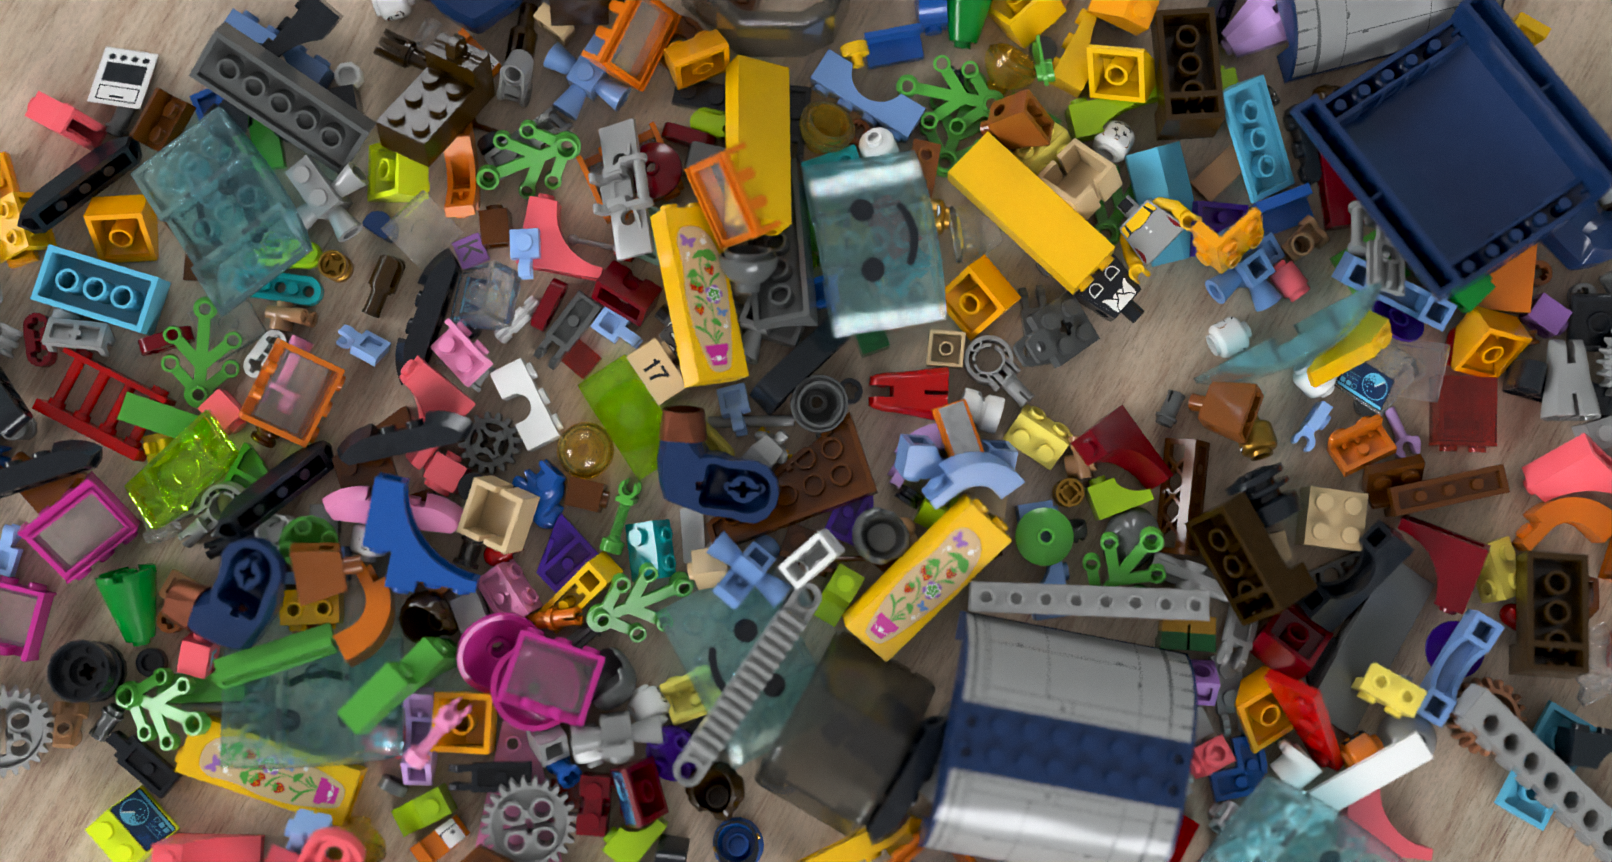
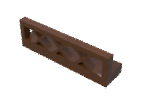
[1157,438,1210,557]
[1383,464,1510,517]

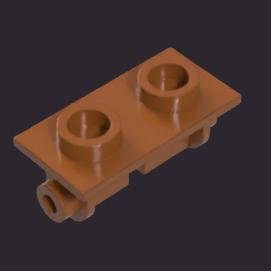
[904,138,941,201]

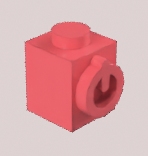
[423,450,472,497]
[1190,734,1236,779]

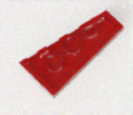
[1263,668,1344,772]

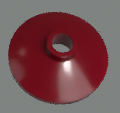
[633,142,682,199]

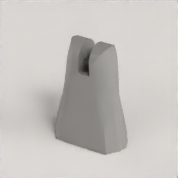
[1540,340,1601,421]

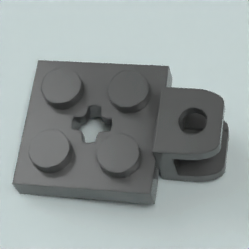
[1013,291,1100,368]

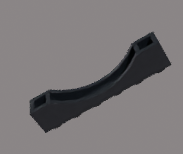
[202,0,344,148]

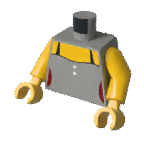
[1116,195,1202,284]

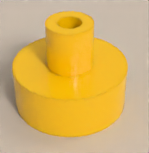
[839,40,870,69]

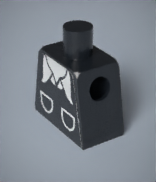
[1074,254,1145,324]

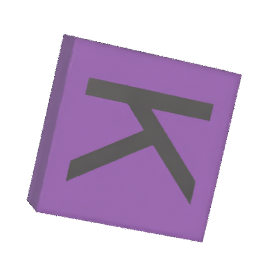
[452,232,491,271]

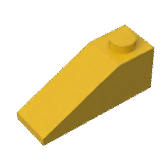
[1306,305,1392,388]
[538,551,624,634]

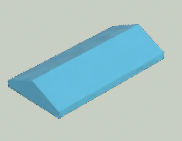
[1223,74,1295,203]
[1124,141,1194,267]
[1494,700,1597,831]

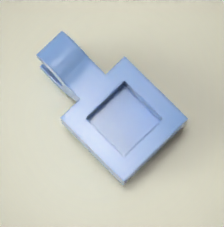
[509,228,541,280]
[590,307,644,349]
[336,324,391,367]
[716,382,751,437]
[1290,401,1333,452]
[0,524,23,577]

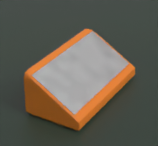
[932,399,984,458]

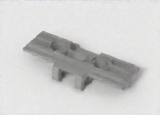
[588,118,654,261]
[1348,201,1405,297]

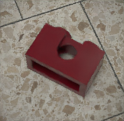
[591,259,663,327]
[575,771,613,837]

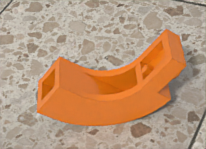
[444,122,481,218]
[1511,497,1612,551]
[333,560,396,668]

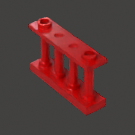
[32,347,177,462]

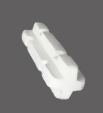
[494,296,540,344]

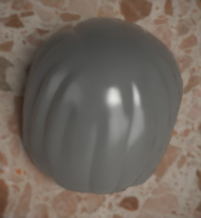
[852,507,910,565]
[1101,507,1160,569]
[583,647,637,711]

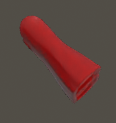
[868,367,949,421]

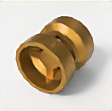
[318,250,354,283]
[1052,478,1085,508]

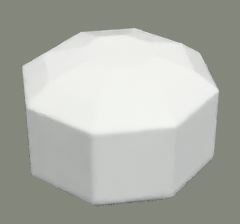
[334,62,364,89]

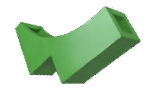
[337,637,458,735]

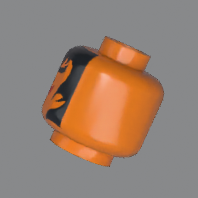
[1339,731,1384,769]

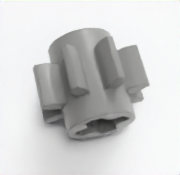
[1208,800,1245,838]

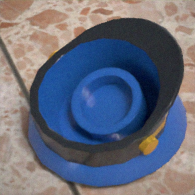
[713,817,764,862]

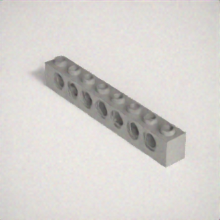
[968,581,1210,621]
[1452,683,1612,862]

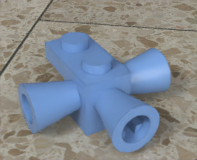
[544,33,631,121]
[1205,224,1286,311]
[706,531,792,610]

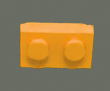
[1191,207,1264,274]

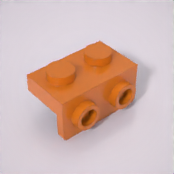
[1326,413,1397,477]

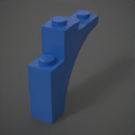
[362,472,481,595]

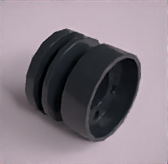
[1225,462,1304,528]
[47,640,127,703]

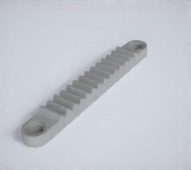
[673,582,822,786]

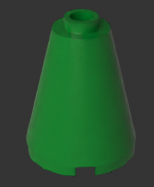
[947,0,993,49]
[95,563,157,647]

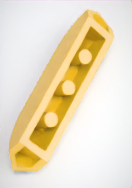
[796,813,922,862]

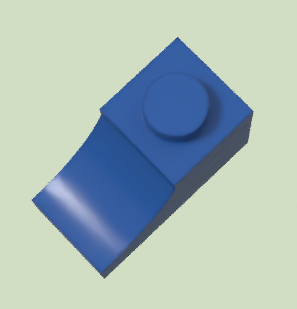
[914,0,948,36]

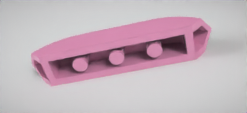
[322,486,464,534]

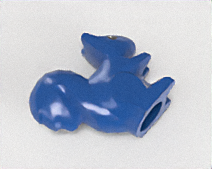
[512,459,566,530]

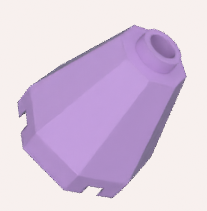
[1220,0,1288,58]

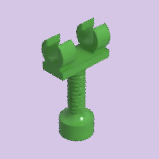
[599,477,643,555]

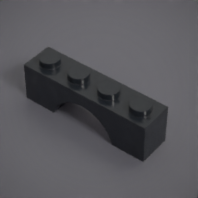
[1297,519,1414,633]
[1554,722,1612,769]

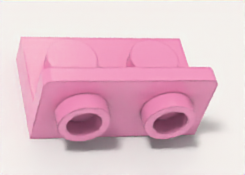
[430,318,494,388]
[478,559,543,617]

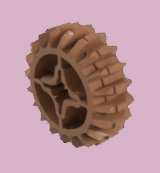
[1445,677,1528,756]

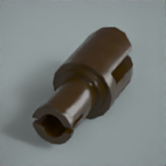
[505,2,538,61]
[373,29,427,71]
[362,254,406,318]

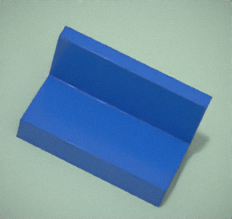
[863,23,924,70]
[1248,183,1315,235]

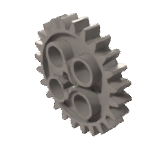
[0,684,54,778]
[481,775,577,862]

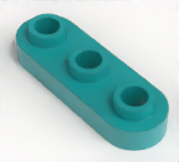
[236,268,324,306]

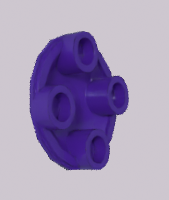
[645,725,696,782]

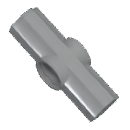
[1146,552,1229,603]

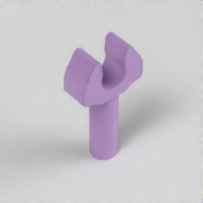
[1383,406,1421,459]

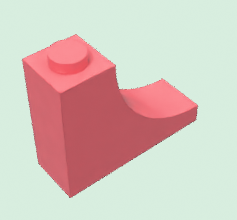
[24,91,107,151]
[516,193,605,282]
[399,355,476,470]
[1522,433,1612,502]
[1335,788,1433,861]
[151,833,265,862]

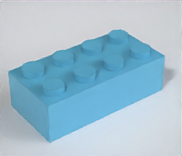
[30,244,171,336]

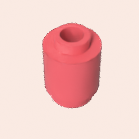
[1268,259,1311,302]

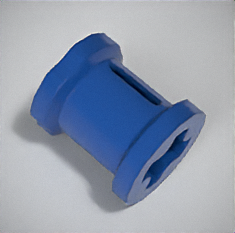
[545,756,582,789]

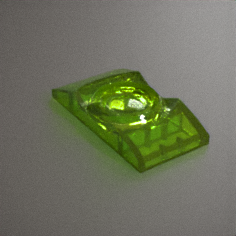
[578,354,662,481]
[124,409,239,530]

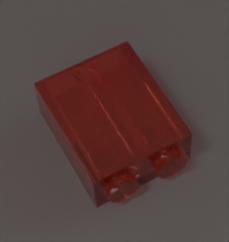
[1429,375,1498,453]

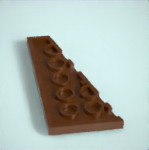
[706,412,878,545]

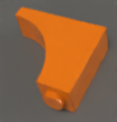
[1456,243,1538,314]

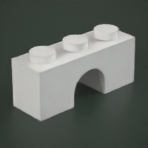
[490,358,564,452]

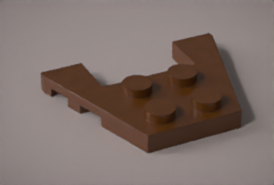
[332,406,436,501]

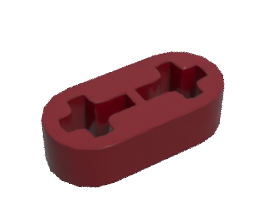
[661,122,716,148]
[530,278,568,332]
[23,313,58,368]
[138,326,195,356]

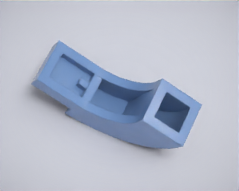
[921,451,1025,510]

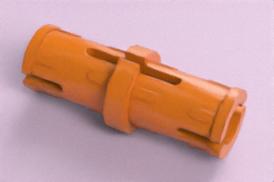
[525,607,584,631]

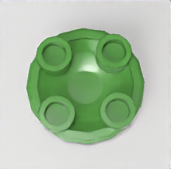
[278,515,339,567]

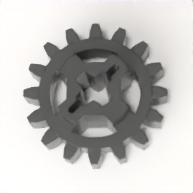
[458,412,523,474]

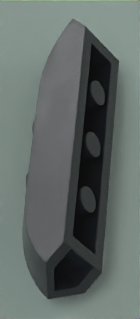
[17,136,142,234]
[395,248,462,385]
[337,411,473,465]
[0,440,103,499]
[214,440,334,542]
[864,715,949,845]

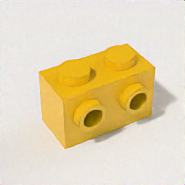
[279,590,345,632]

